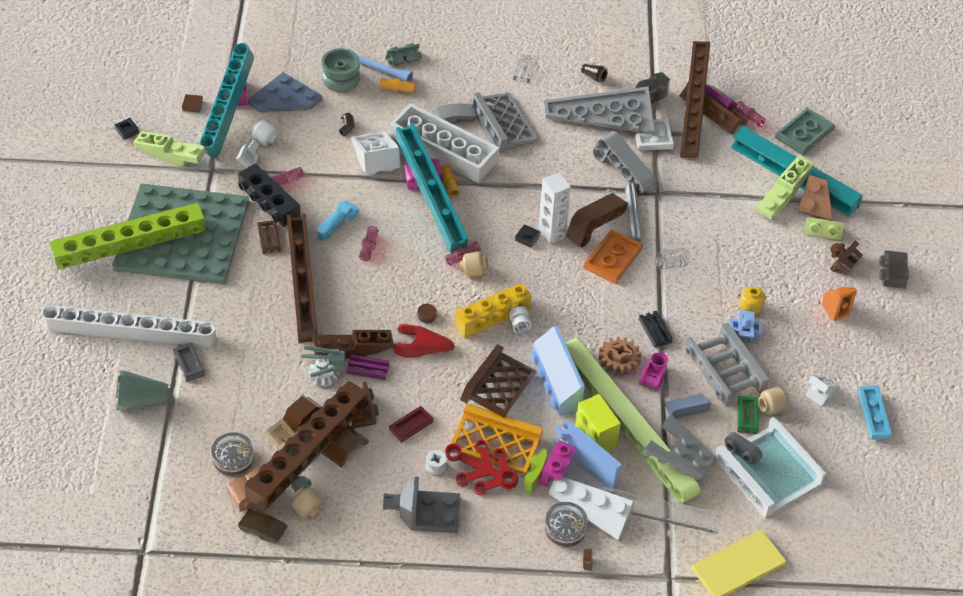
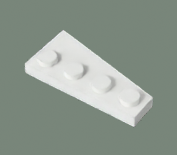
[548,477,634,542]

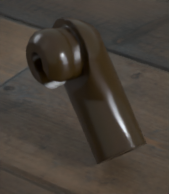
[339,113,355,136]

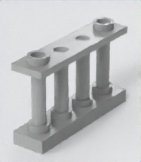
[685,323,769,407]

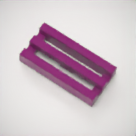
[706,84,738,109]
[346,354,390,380]

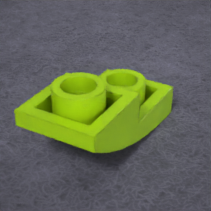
[524,449,547,495]

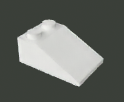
[351,132,401,174]

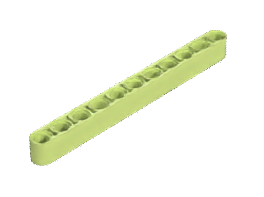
[565,338,700,503]

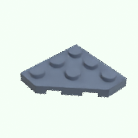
[248,72,322,112]

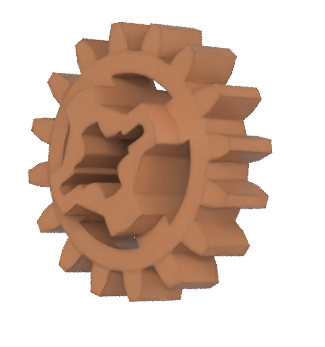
[598,337,642,376]

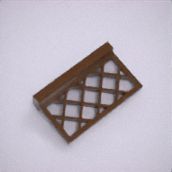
[460,344,537,418]

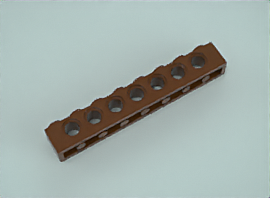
[245,380,368,511]

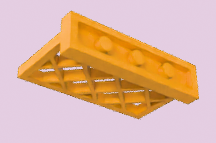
[451,404,543,475]

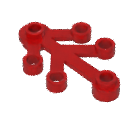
[445,439,519,496]

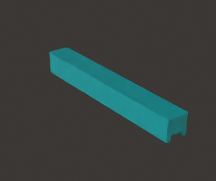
[395,123,468,254]
[731,126,863,217]

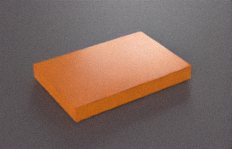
[583,229,643,284]

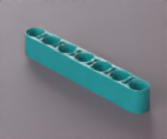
[200,43,254,157]

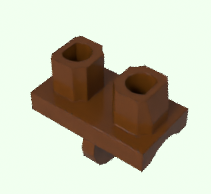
[830,240,863,275]

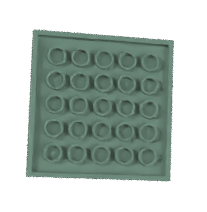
[112,183,249,284]

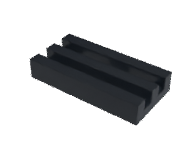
[638,310,673,348]

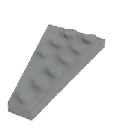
[544,87,655,135]

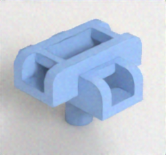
[729,310,762,341]

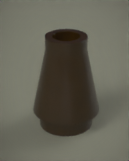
[581,63,608,82]

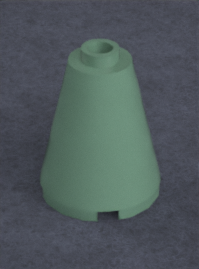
[116,370,172,411]

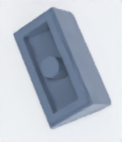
[664,394,710,418]

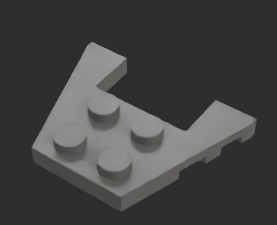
[642,414,716,481]

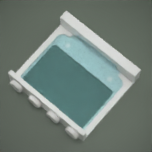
[714,416,826,518]

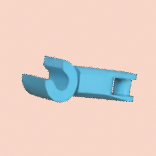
[317,200,359,240]

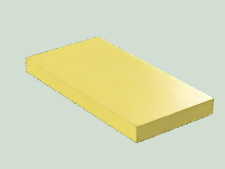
[691,530,787,596]

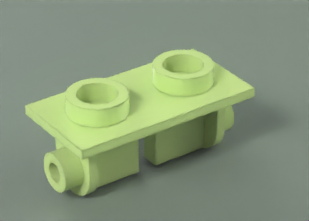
[804,217,845,240]

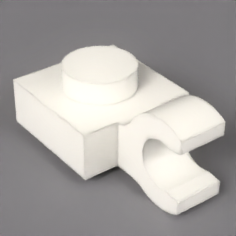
[236,139,259,168]

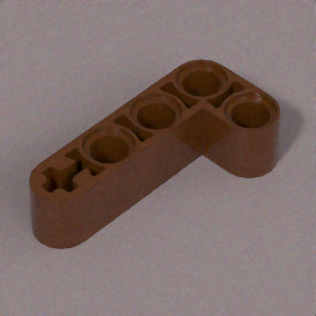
[566,193,628,248]

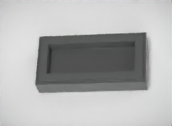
[173,343,205,382]

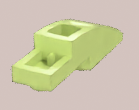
[133,131,207,166]
[756,155,814,220]

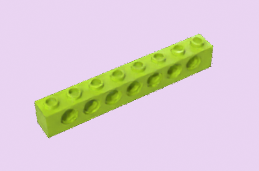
[49,203,206,270]

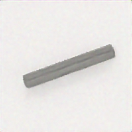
[626,184,642,242]

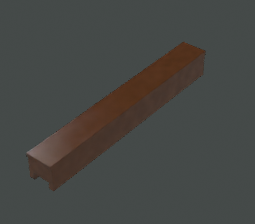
[287,214,318,343]

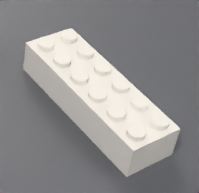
[390,103,499,184]

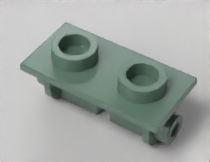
[385,43,422,66]

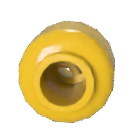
[739,286,766,314]

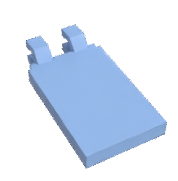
[554,420,622,492]

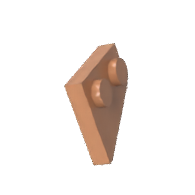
[798,175,833,221]

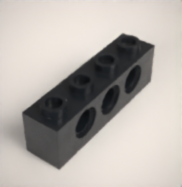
[238,163,301,227]

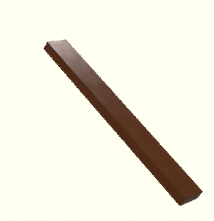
[680,41,711,158]

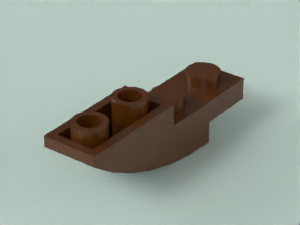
[312,330,394,359]

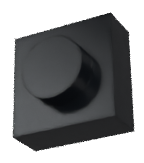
[114,118,139,140]
[515,224,541,248]

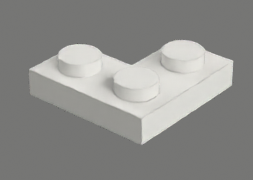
[635,119,674,151]

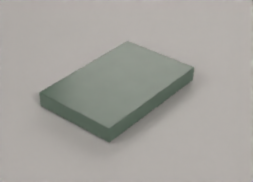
[775,107,835,155]

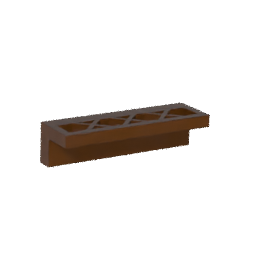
[679,83,748,134]

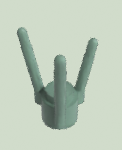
[301,346,345,377]

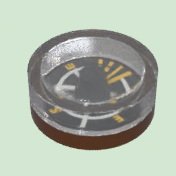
[211,432,254,476]
[545,502,588,546]

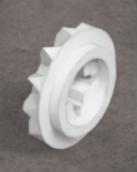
[308,359,340,387]

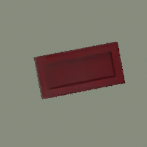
[389,406,433,443]

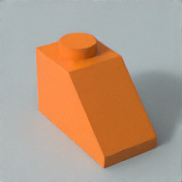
[822,287,857,321]

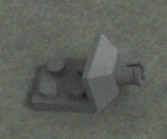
[383,476,460,533]

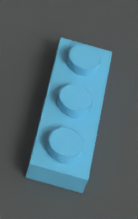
[857,386,892,440]

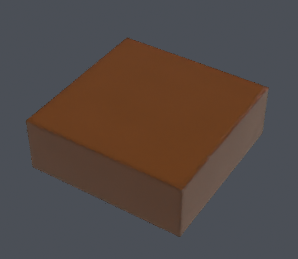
[182,94,203,112]

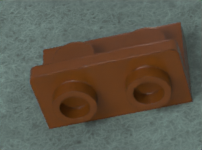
[350,382,379,429]

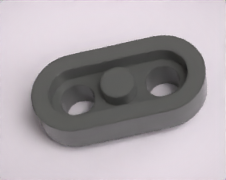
[724,432,763,464]

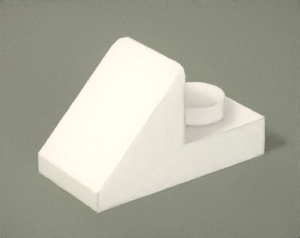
[806,375,839,406]

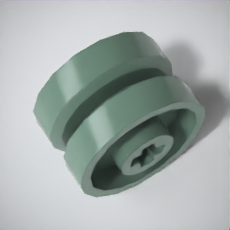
[321,48,360,92]

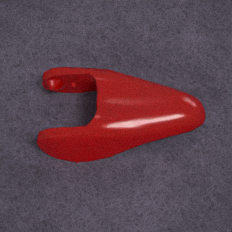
[392,324,455,358]

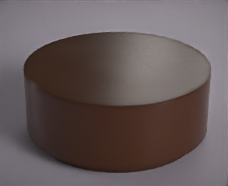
[417,304,437,323]
[583,549,593,570]

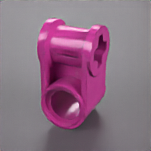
[639,352,668,391]

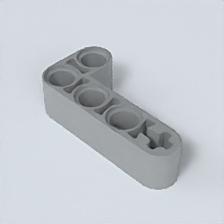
[593,131,656,194]

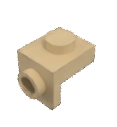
[265,419,298,450]

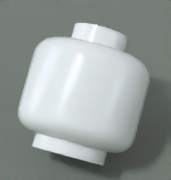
[250,120,278,147]

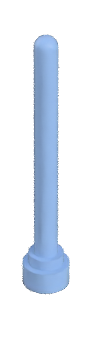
[358,55,413,82]

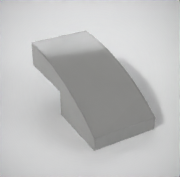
[436,103,476,124]

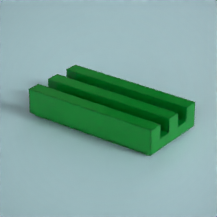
[737,396,758,434]

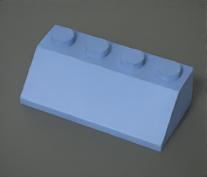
[531,326,585,416]

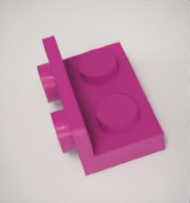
[539,440,576,487]

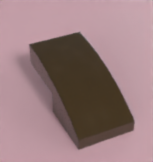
[238,509,288,543]

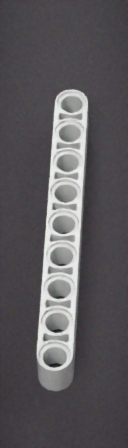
[42,306,216,348]

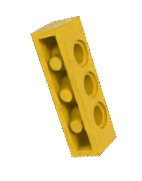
[455,283,532,339]

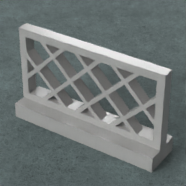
[471,92,538,153]

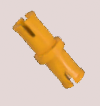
[379,77,415,93]
[441,165,460,198]

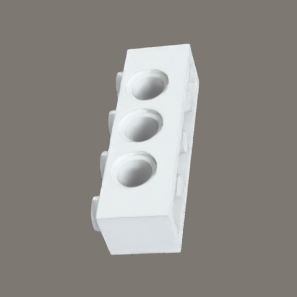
[538,172,571,244]

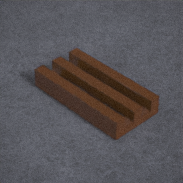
[257,220,281,254]

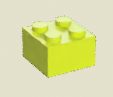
[575,394,621,451]

